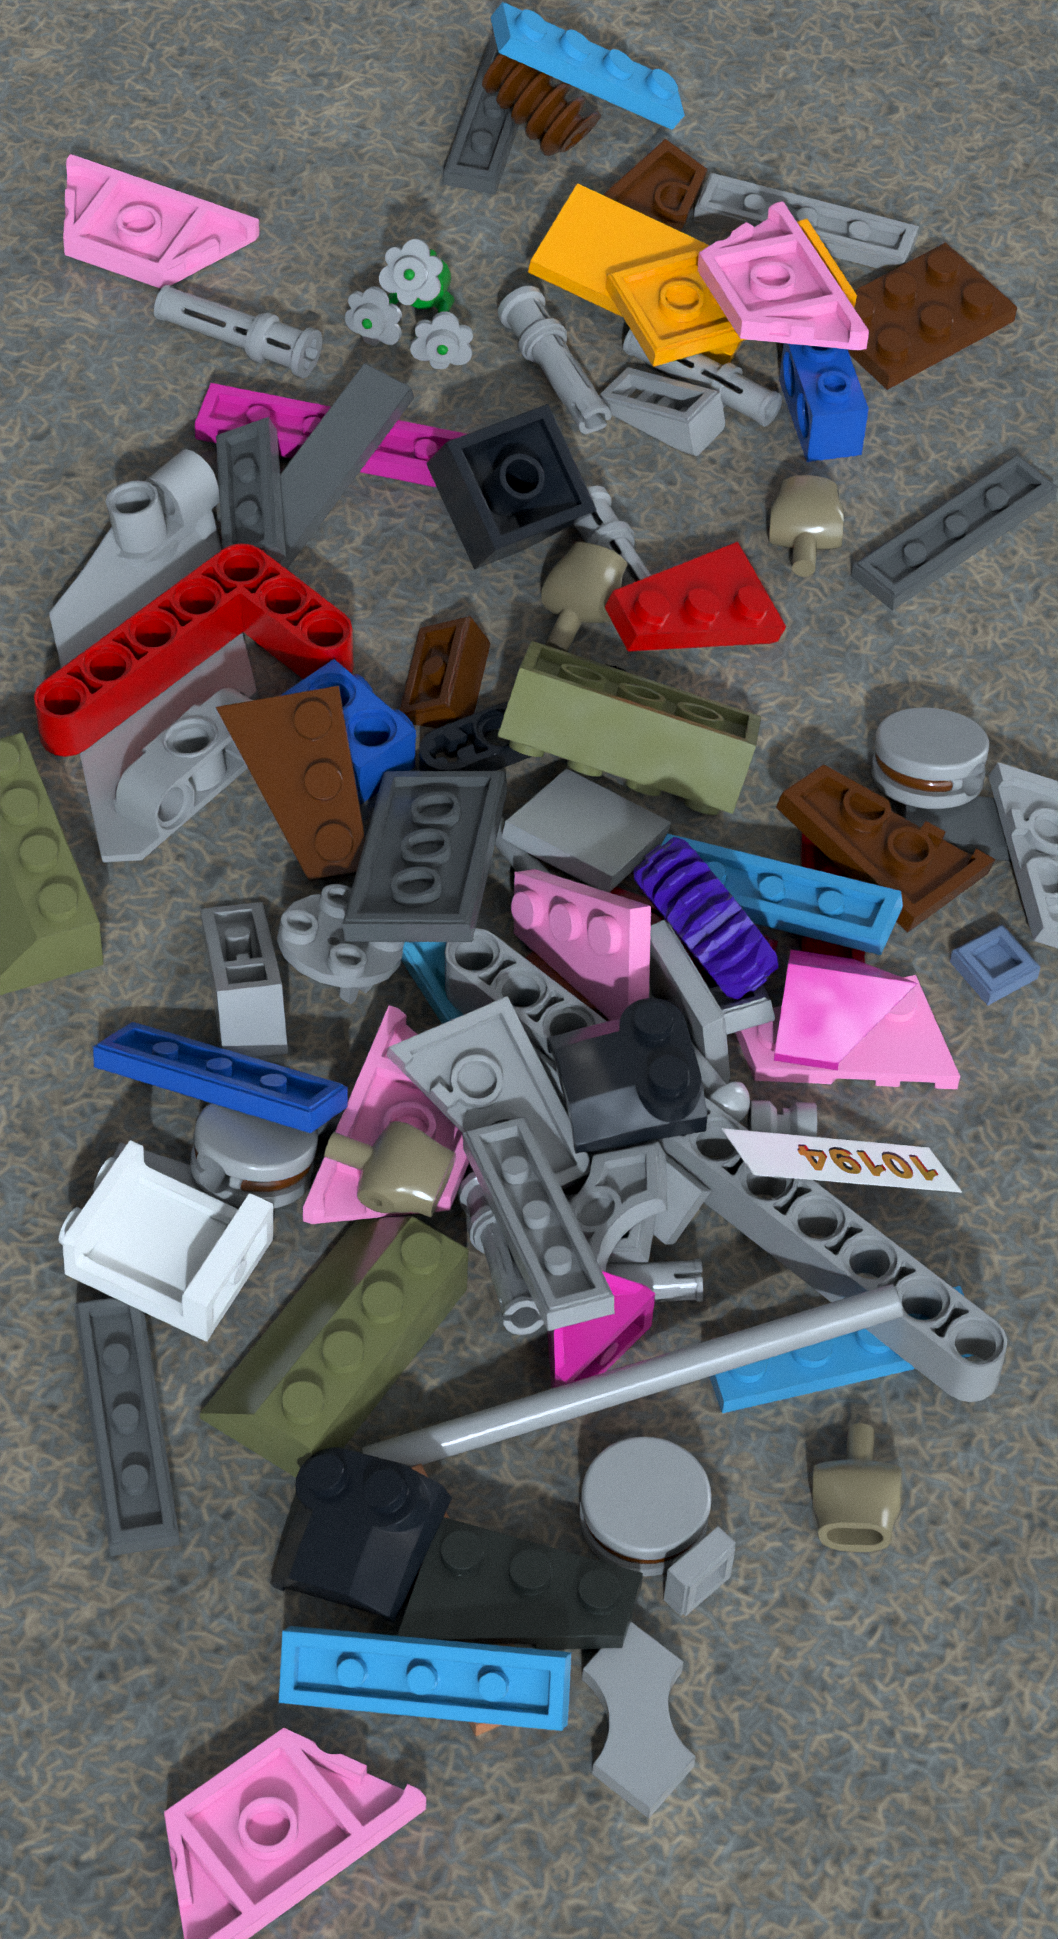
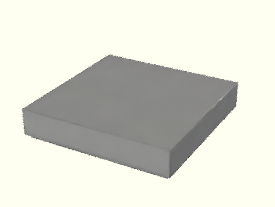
[501,768,671,892]
[650,920,731,1084]

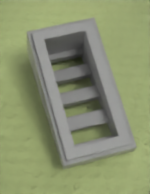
[599,367,725,456]

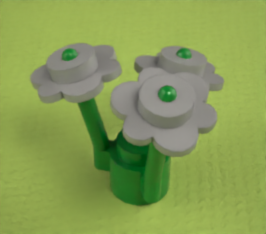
[345,239,473,369]

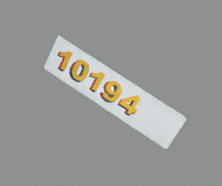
[722,1128,962,1193]

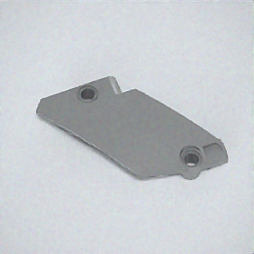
[49,449,258,863]

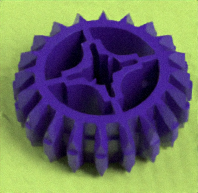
[634,837,778,1000]

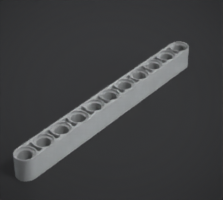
[445,928,1007,1402]

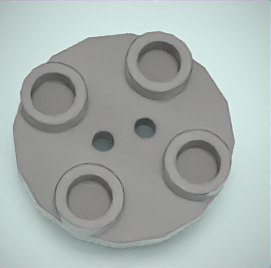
[277,884,405,1004]

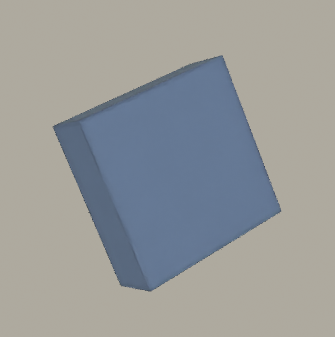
[950,924,1041,1006]

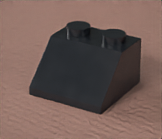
[426,404,597,570]

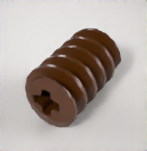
[482,54,601,156]

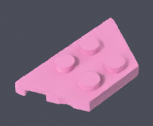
[63,154,259,289]
[698,201,869,350]
[303,1005,469,1224]
[164,1728,426,1939]

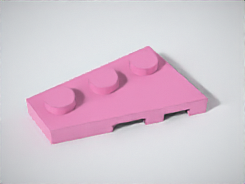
[511,869,651,1021]
[735,975,960,1089]

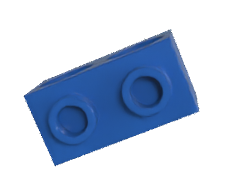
[779,343,869,462]
[280,659,416,805]

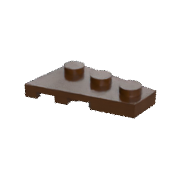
[216,686,365,882]

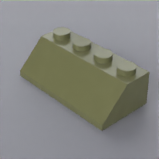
[498,641,761,815]
[0,733,104,995]
[199,1216,469,1477]

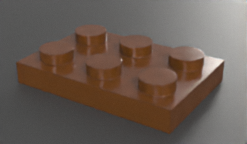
[848,242,1017,390]

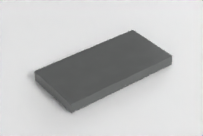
[342,771,508,942]

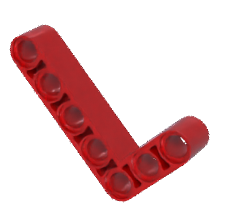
[34,543,354,757]

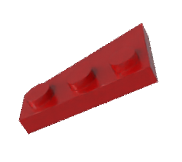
[604,541,786,652]

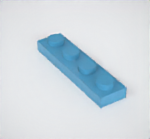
[490,2,685,129]
[661,833,903,955]
[710,1286,974,1413]
[279,1626,572,1731]

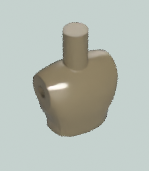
[769,475,844,577]
[541,542,627,652]
[324,1121,456,1217]
[813,1423,902,1552]

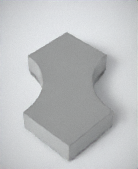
[569,1142,668,1272]
[582,1622,696,1819]

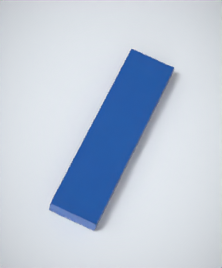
[93,1022,348,1133]

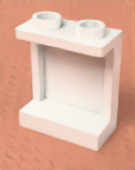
[59,1140,273,1342]

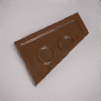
[603,139,708,232]
[776,764,996,933]

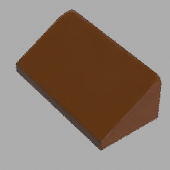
[400,616,490,728]

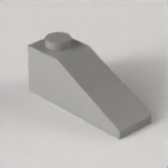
[200,902,288,1061]

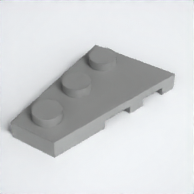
[988,762,1058,948]
[386,996,592,1191]

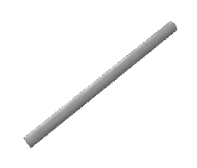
[362,1284,904,1467]

